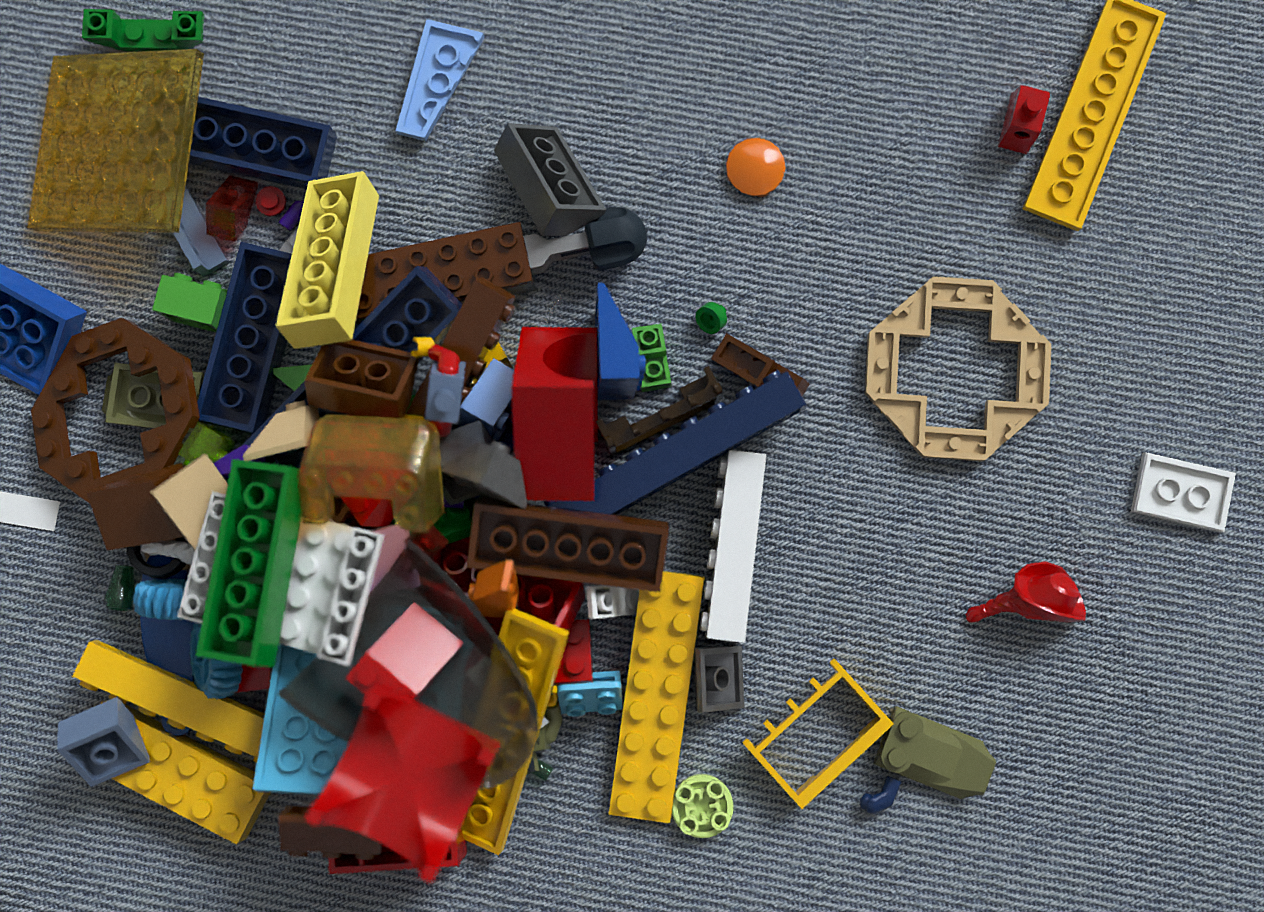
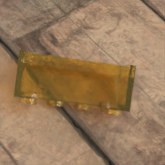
[298,415,444,532]

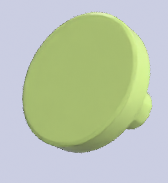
[672,774,733,838]

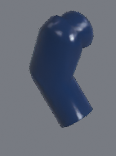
[860,776,902,814]

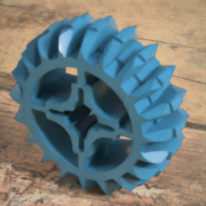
[133,578,188,620]
[189,622,243,699]

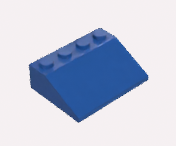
[0,263,87,395]
[595,283,645,400]

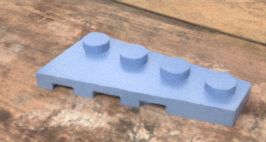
[396,19,485,141]

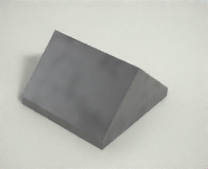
[694,646,745,713]

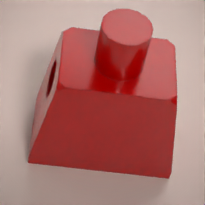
[998,85,1050,154]

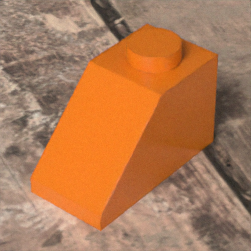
[469,560,520,618]

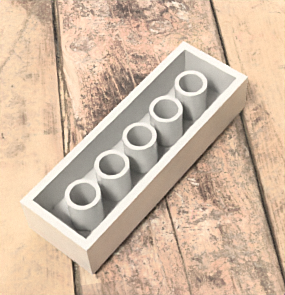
[700,450,766,643]

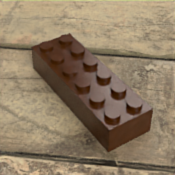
[467,497,669,592]

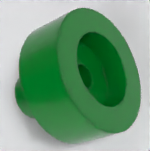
[695,302,727,334]

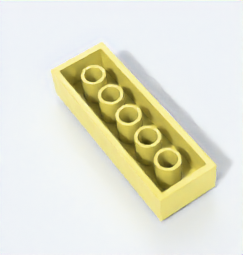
[276,171,379,349]

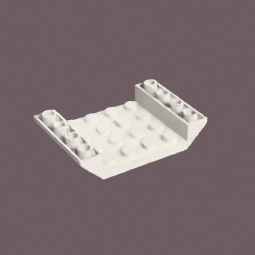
[177,491,385,666]

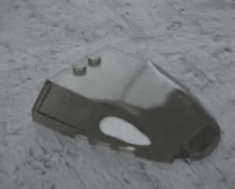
[278,540,538,789]

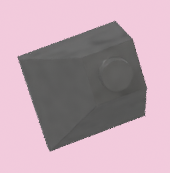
[441,441,527,509]

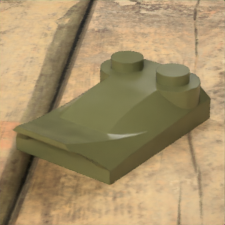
[102,363,205,434]
[873,706,996,799]

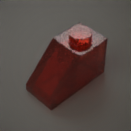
[206,175,258,242]

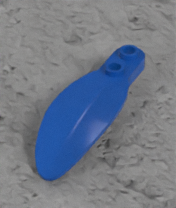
[140,555,195,736]

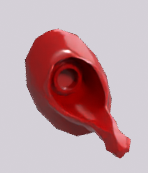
[965,561,1086,623]

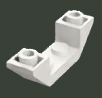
[586,585,640,619]

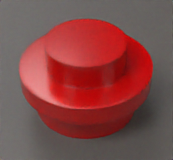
[256,186,286,217]

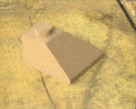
[243,400,326,461]

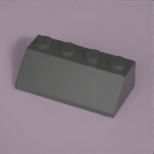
[494,123,607,236]

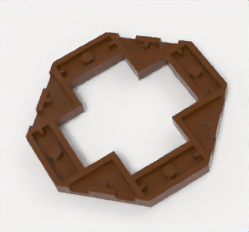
[31,318,200,504]

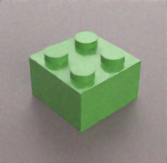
[152,273,227,333]

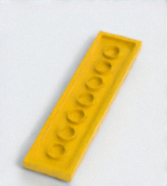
[1022,0,1167,231]
[608,571,704,824]
[461,608,569,856]

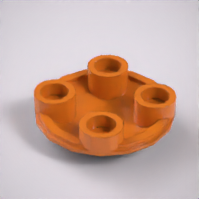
[726,138,785,197]

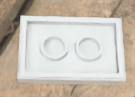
[1131,452,1236,533]

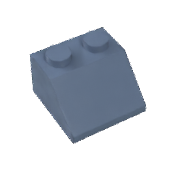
[57,697,150,787]

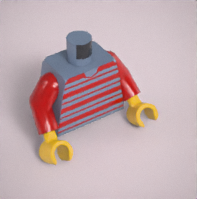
[402,337,465,437]

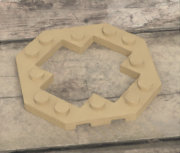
[864,276,1051,461]

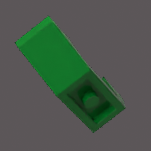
[82,9,204,53]

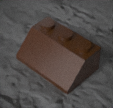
[304,340,419,426]
[278,805,383,859]

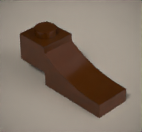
[711,333,810,396]

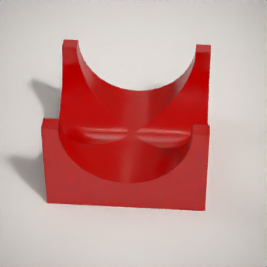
[304,683,501,883]

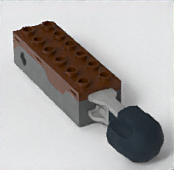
[355,207,647,325]

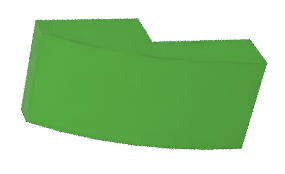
[632,323,672,392]

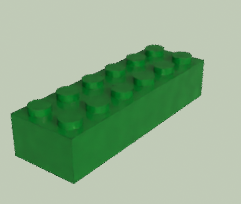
[196,459,309,667]

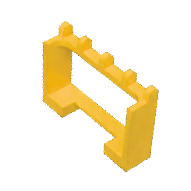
[742,658,894,809]

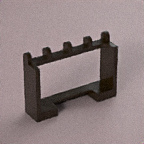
[596,366,723,456]

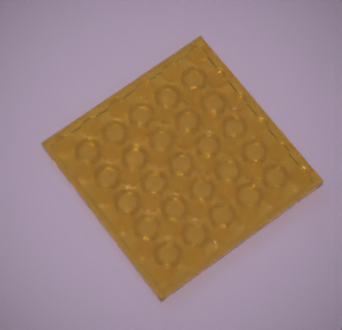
[27,49,204,233]

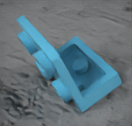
[557,671,623,717]

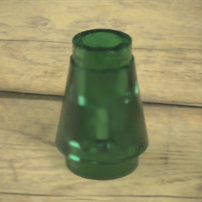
[104,565,135,611]

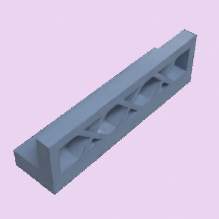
[136,159,230,277]

